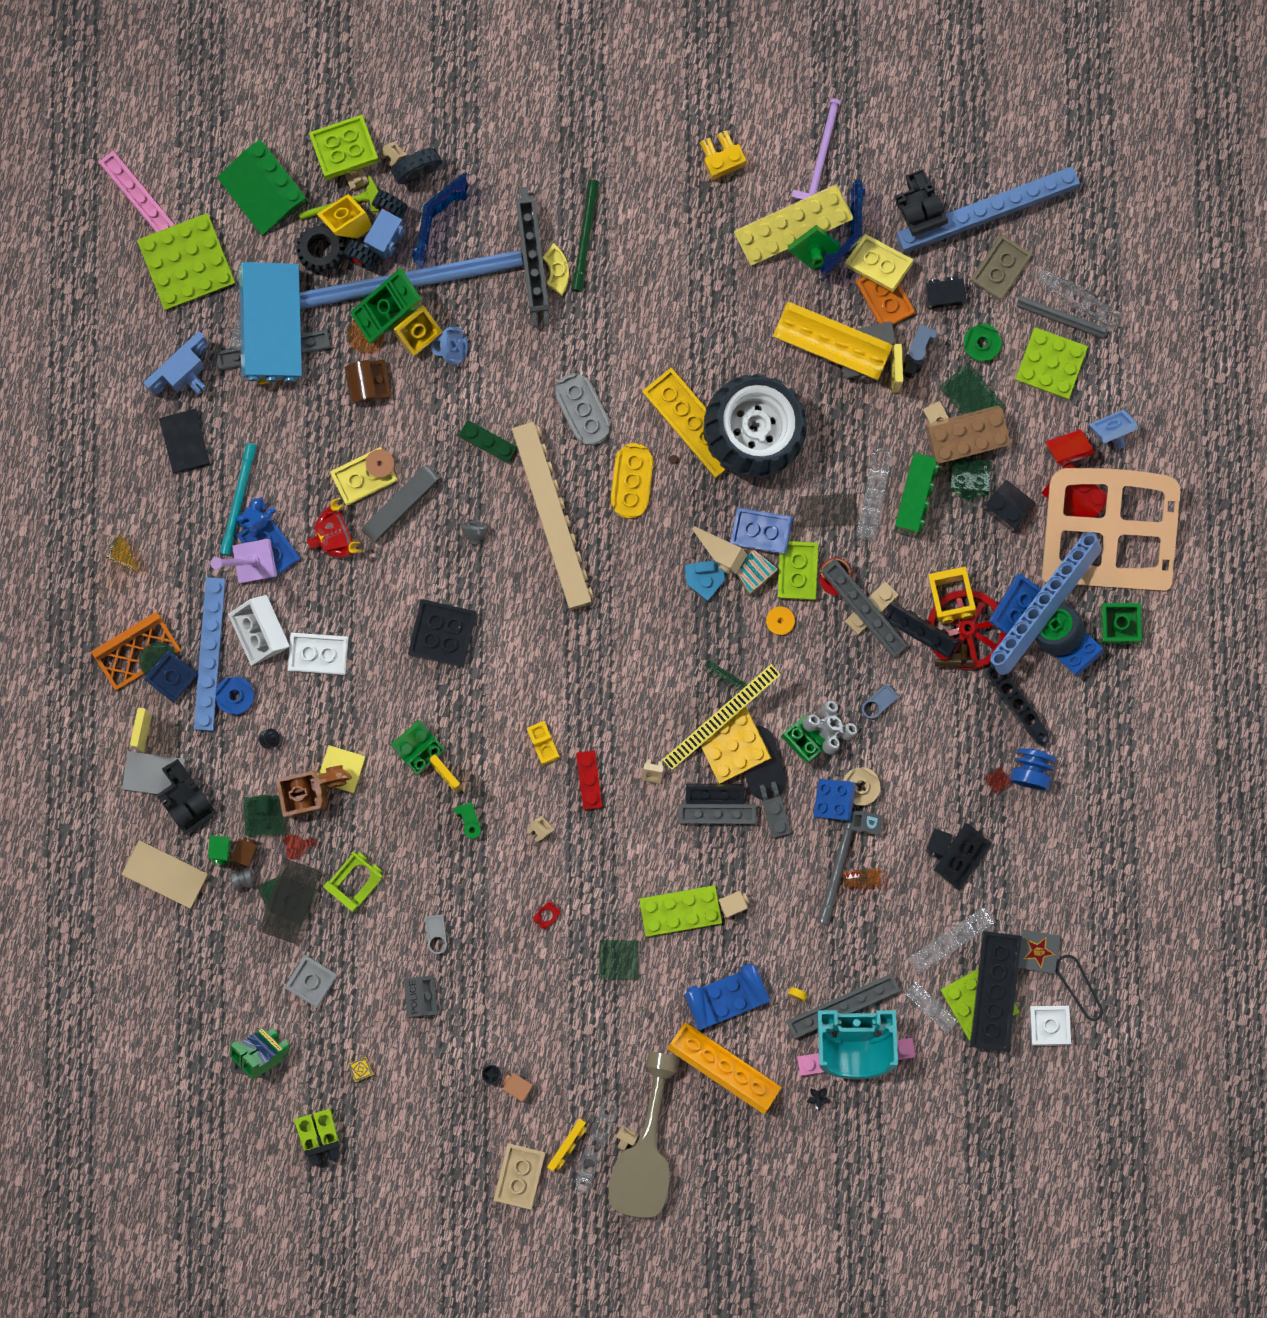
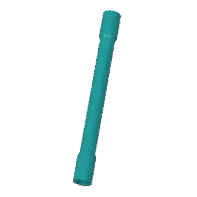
[220,443,257,556]

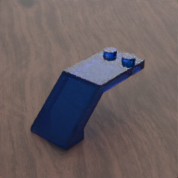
[412,173,468,269]
[821,180,866,281]

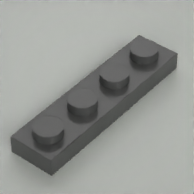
[679,804,756,824]

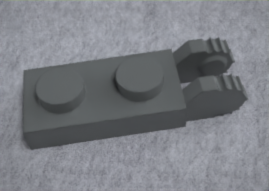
[760,782,791,838]

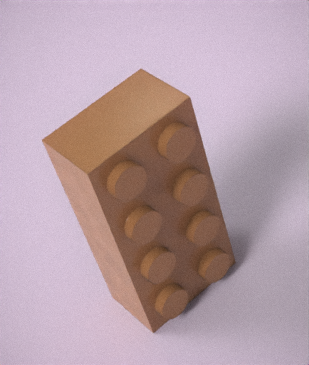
[925,405,1011,464]

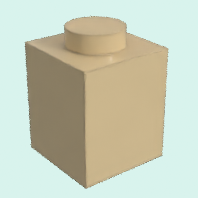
[718,891,749,918]

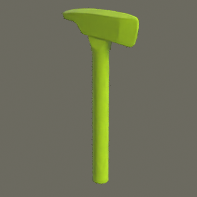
[299,176,379,220]

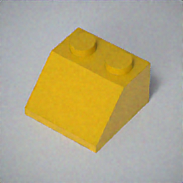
[317,194,372,238]
[394,305,443,356]

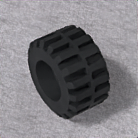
[296,223,345,275]

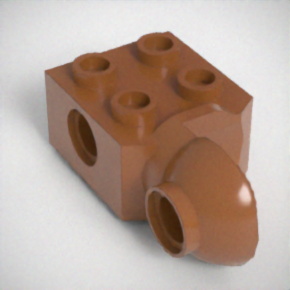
[276,765,352,818]

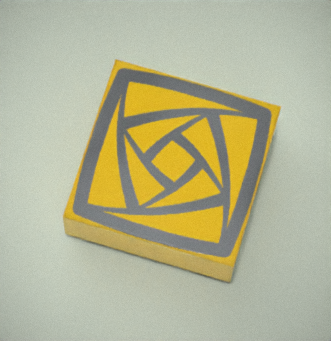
[348,1057,374,1082]

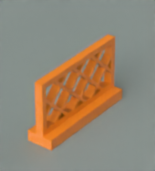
[91,611,181,691]

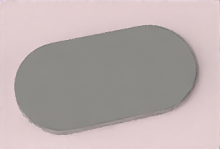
[555,373,610,445]

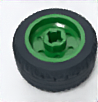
[1034,603,1085,656]

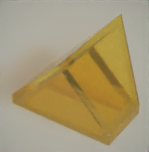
[106,534,139,572]

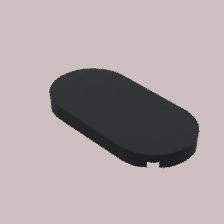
[744,726,786,800]

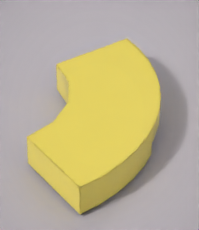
[542,243,569,296]

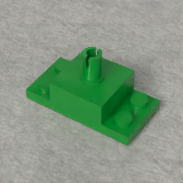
[350,269,422,344]

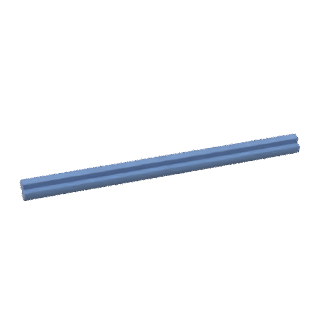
[299,250,523,309]

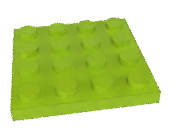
[137,213,235,311]

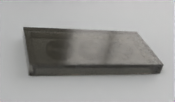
[259,858,321,944]

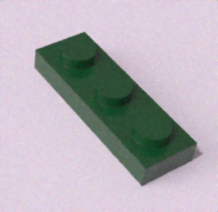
[458,420,517,464]

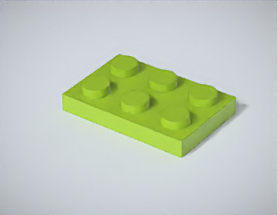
[777,541,818,600]

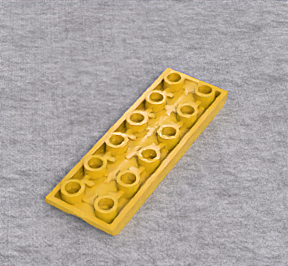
[773,302,893,381]

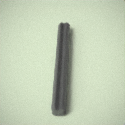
[1016,296,1107,338]

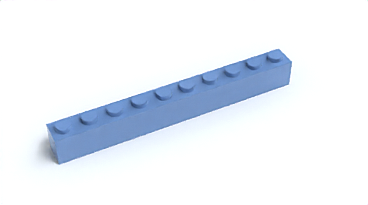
[895,166,1080,254]

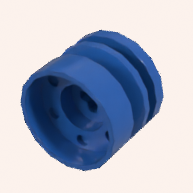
[1009,748,1057,791]

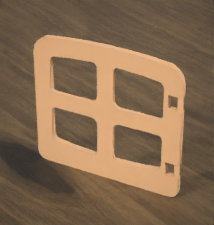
[1042,468,1181,591]

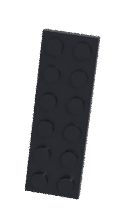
[969,931,1022,1052]

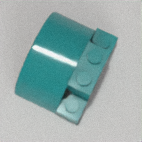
[817,1010,898,1079]

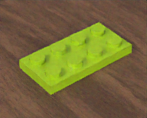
[639,885,722,937]

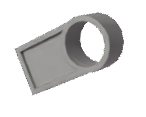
[425,915,447,955]

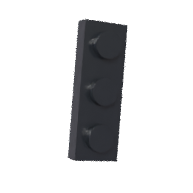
[686,783,744,804]

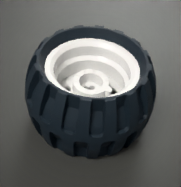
[703,374,807,478]

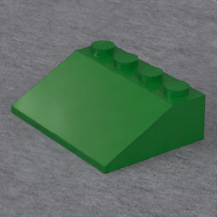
[217,139,307,236]

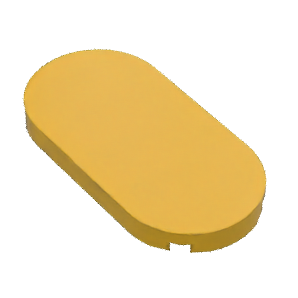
[611,443,653,519]

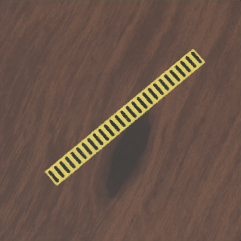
[662,664,781,770]

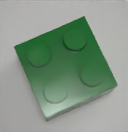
[1100,603,1142,644]

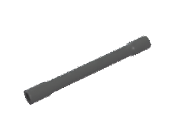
[817,814,854,925]

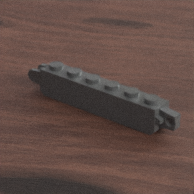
[516,187,549,328]

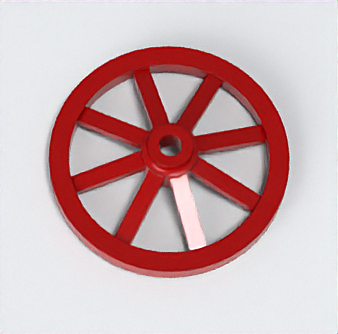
[928,590,1006,670]

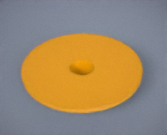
[766,606,795,635]

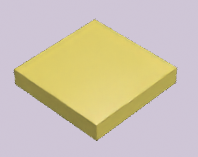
[320,745,366,793]

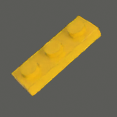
[547,1118,587,1171]

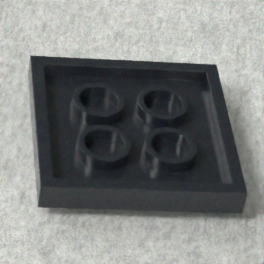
[408,599,477,668]

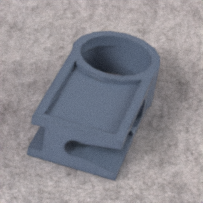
[861,684,899,719]

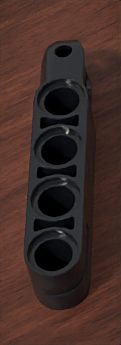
[986,665,1049,746]

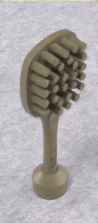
[609,1051,680,1218]

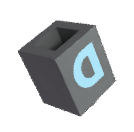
[850,811,882,835]

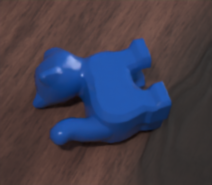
[235,497,276,537]

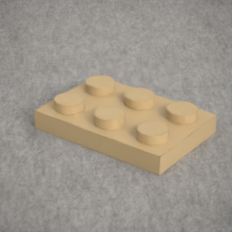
[493,1143,545,1210]

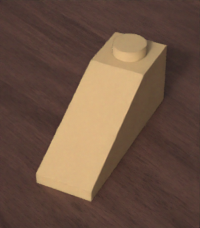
[692,526,747,574]

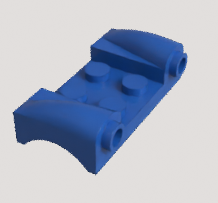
[684,963,770,1031]

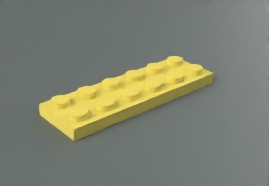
[734,184,853,265]

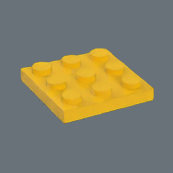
[701,706,771,784]

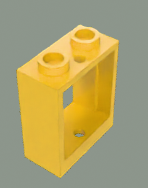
[928,566,976,624]

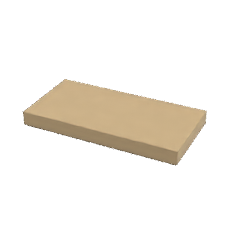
[121,840,209,909]

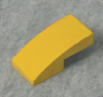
[527,721,560,766]

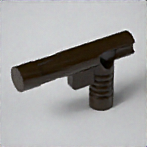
[935,644,973,667]

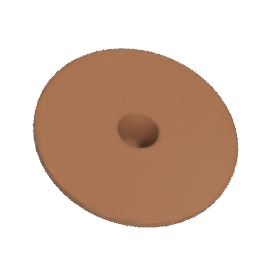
[366,449,394,478]

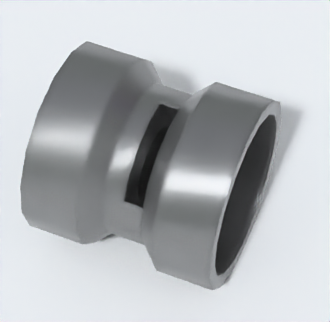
[231,868,254,891]

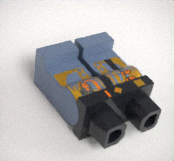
[903,324,938,379]

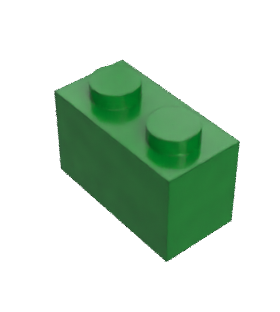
[208,835,233,866]

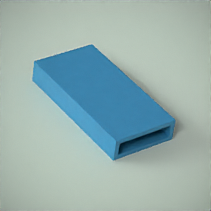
[239,262,302,382]

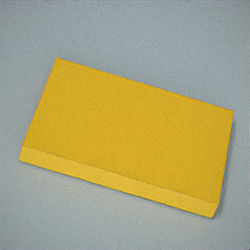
[430,754,462,794]

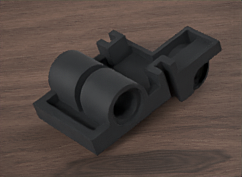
[895,169,948,237]
[157,759,217,835]

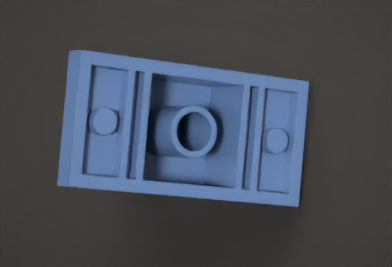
[143,331,208,396]

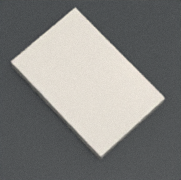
[288,633,348,675]

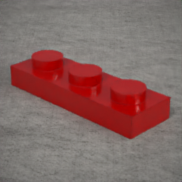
[576,750,602,810]

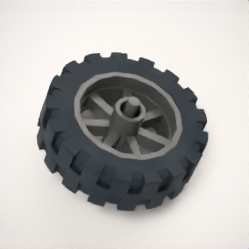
[391,147,442,185]

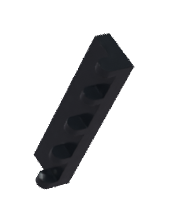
[885,601,961,658]

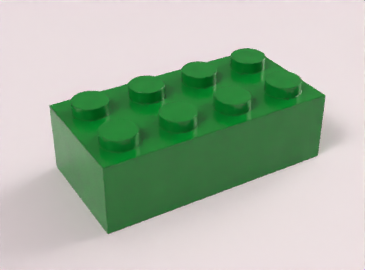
[893,453,939,538]

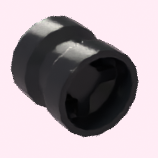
[482,1065,501,1085]

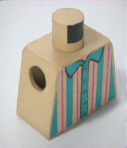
[736,550,778,595]

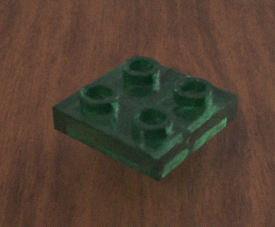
[950,458,990,500]
[244,795,284,836]

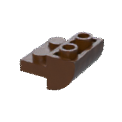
[344,360,392,404]

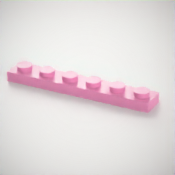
[797,1038,915,1076]

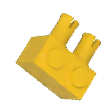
[700,130,746,181]

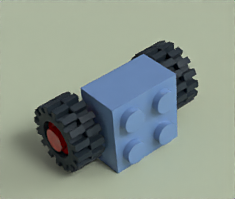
[343,190,408,271]

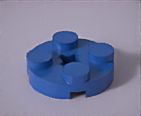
[216,677,255,715]

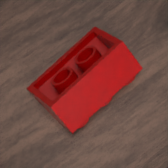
[1041,463,1107,518]

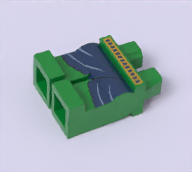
[230,1028,290,1080]

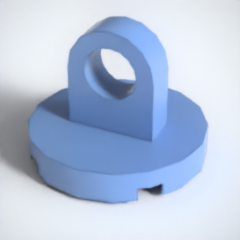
[430,326,468,365]

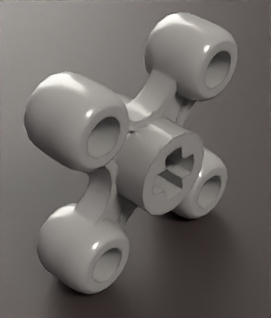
[803,701,858,754]

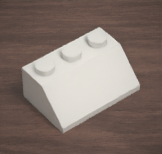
[228,595,290,666]

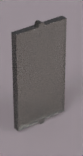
[798,493,858,528]

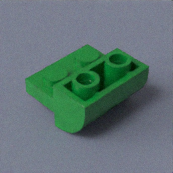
[781,714,825,765]
[390,720,446,776]

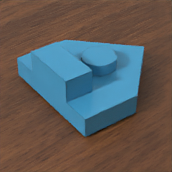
[685,561,725,602]

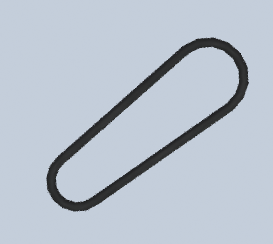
[1056,955,1103,1021]

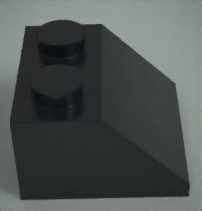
[983,480,1036,533]

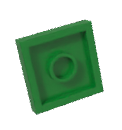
[788,225,842,270]

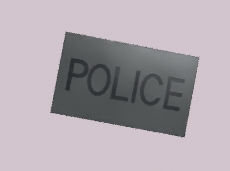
[404,976,437,1018]

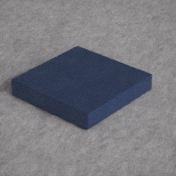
[143,649,198,703]

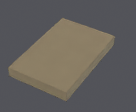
[970,234,1033,301]

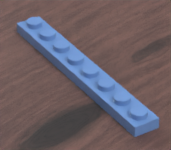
[194,578,226,731]

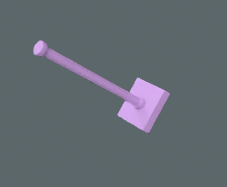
[790,99,841,205]
[211,539,277,583]

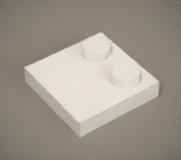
[1030,1006,1071,1046]

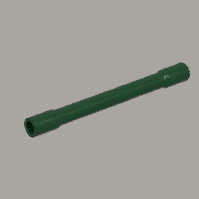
[571,180,599,292]

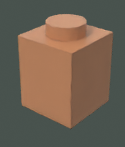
[502,1073,533,1102]

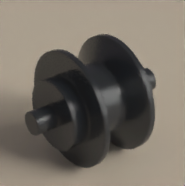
[259,728,280,749]

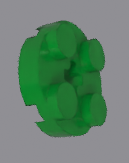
[963,324,1002,362]

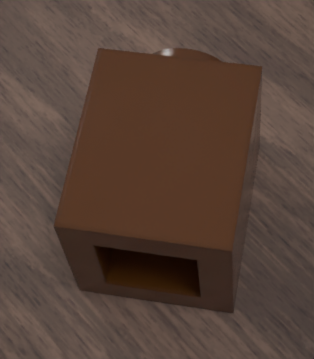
[230,837,258,868]

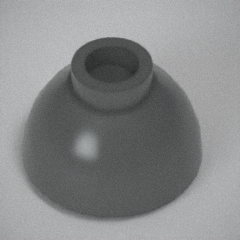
[461,521,488,544]

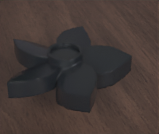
[807,1088,830,1110]

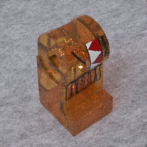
[843,868,881,888]

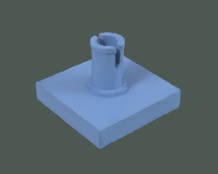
[1089,409,1138,449]

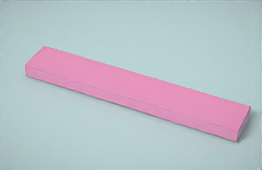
[99,151,174,232]

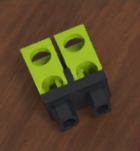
[294,1108,340,1166]

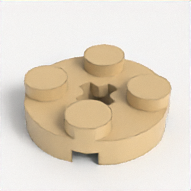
[843,767,880,806]

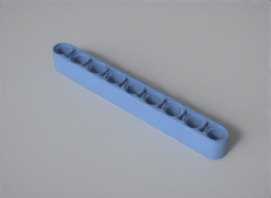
[990,532,1102,675]

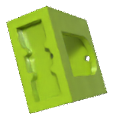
[323,852,383,913]

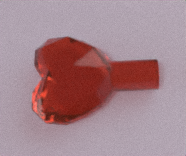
[283,834,316,859]

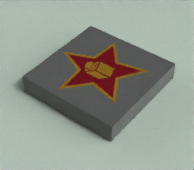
[1018,929,1061,974]

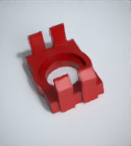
[533,901,561,930]

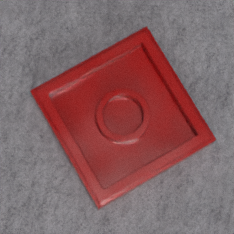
[1045,429,1094,467]

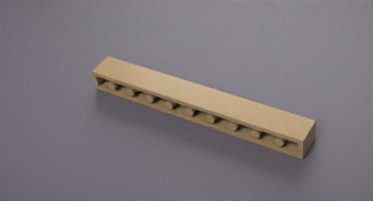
[512,422,594,611]

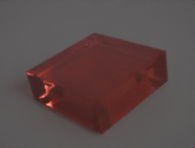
[984,767,1011,794]

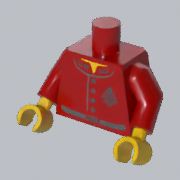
[306,498,362,558]

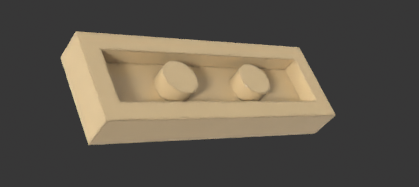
[844,581,899,635]

